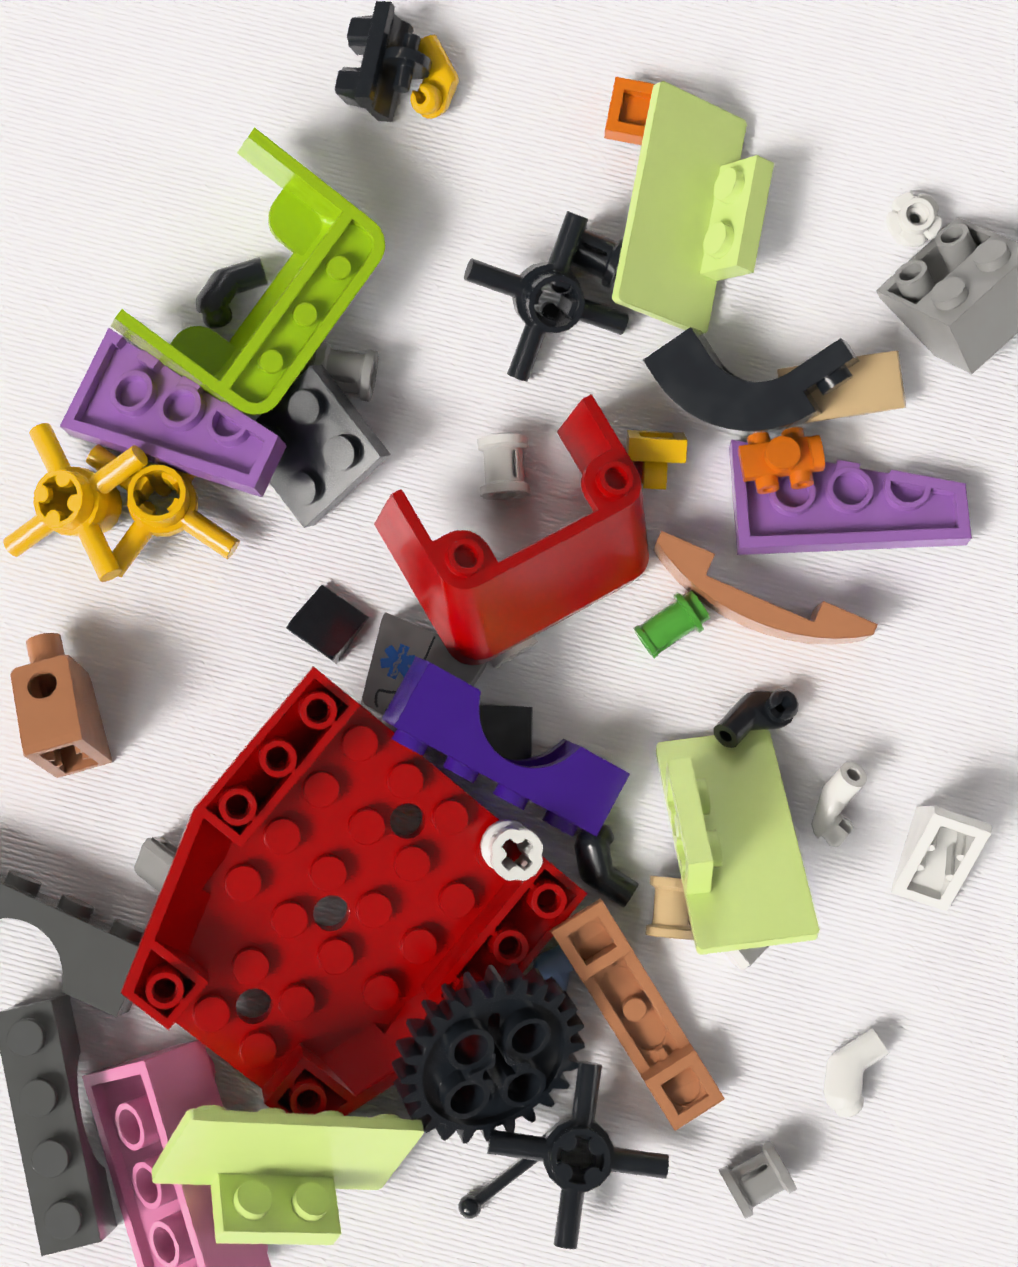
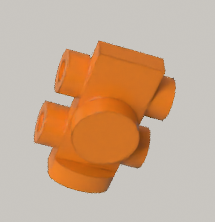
[737,427,825,494]

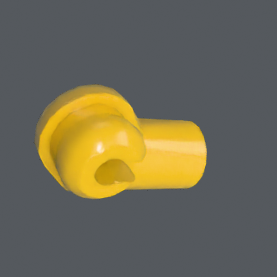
[410,35,459,119]

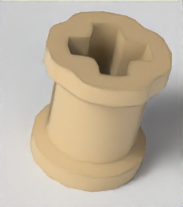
[645,876,694,940]

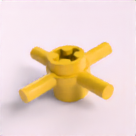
[3,423,148,582]
[86,444,240,578]

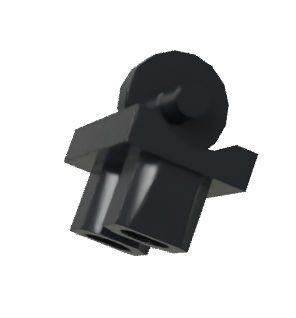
[334,1,432,122]

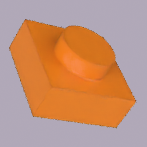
[604,77,654,145]

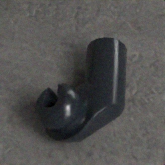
[196,257,268,329]
[713,689,799,748]

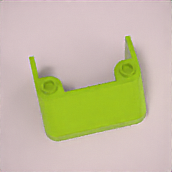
[110,127,385,415]

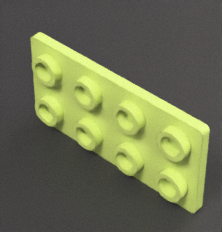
[612,81,774,334]
[656,730,820,955]
[152,1105,424,1245]

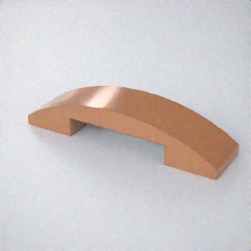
[653,531,878,645]
[550,898,725,1131]

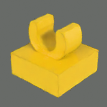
[626,430,688,490]

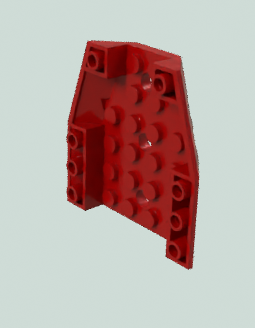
[121,666,587,1116]

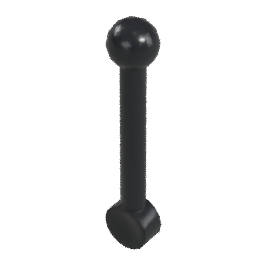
[458,1132,548,1219]

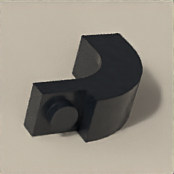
[643,327,859,432]

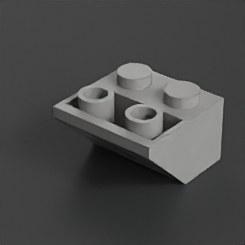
[876,217,1018,375]

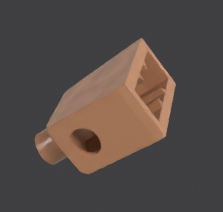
[10,633,113,778]

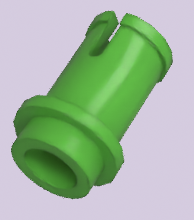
[633,590,710,659]

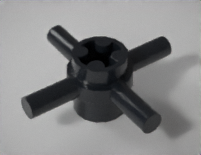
[464,211,629,382]
[487,1061,669,1249]

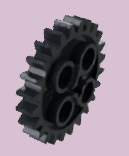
[392,964,585,1144]

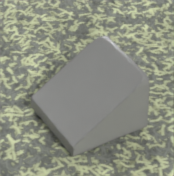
[134,837,177,892]

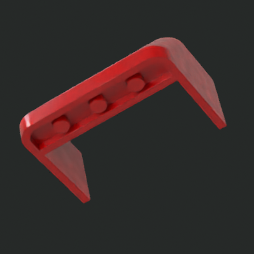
[374,394,649,665]

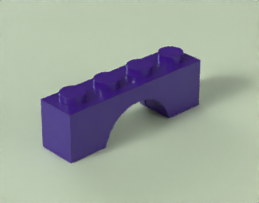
[382,656,630,837]

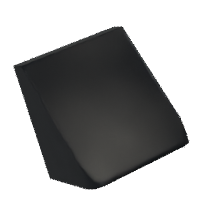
[286,585,369,664]
[479,705,533,759]

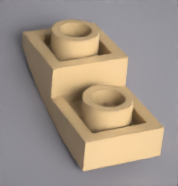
[777,351,907,425]

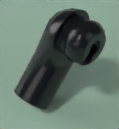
[574,824,639,908]

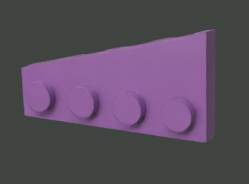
[60,328,286,498]
[729,439,972,555]

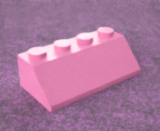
[82,1040,271,1267]

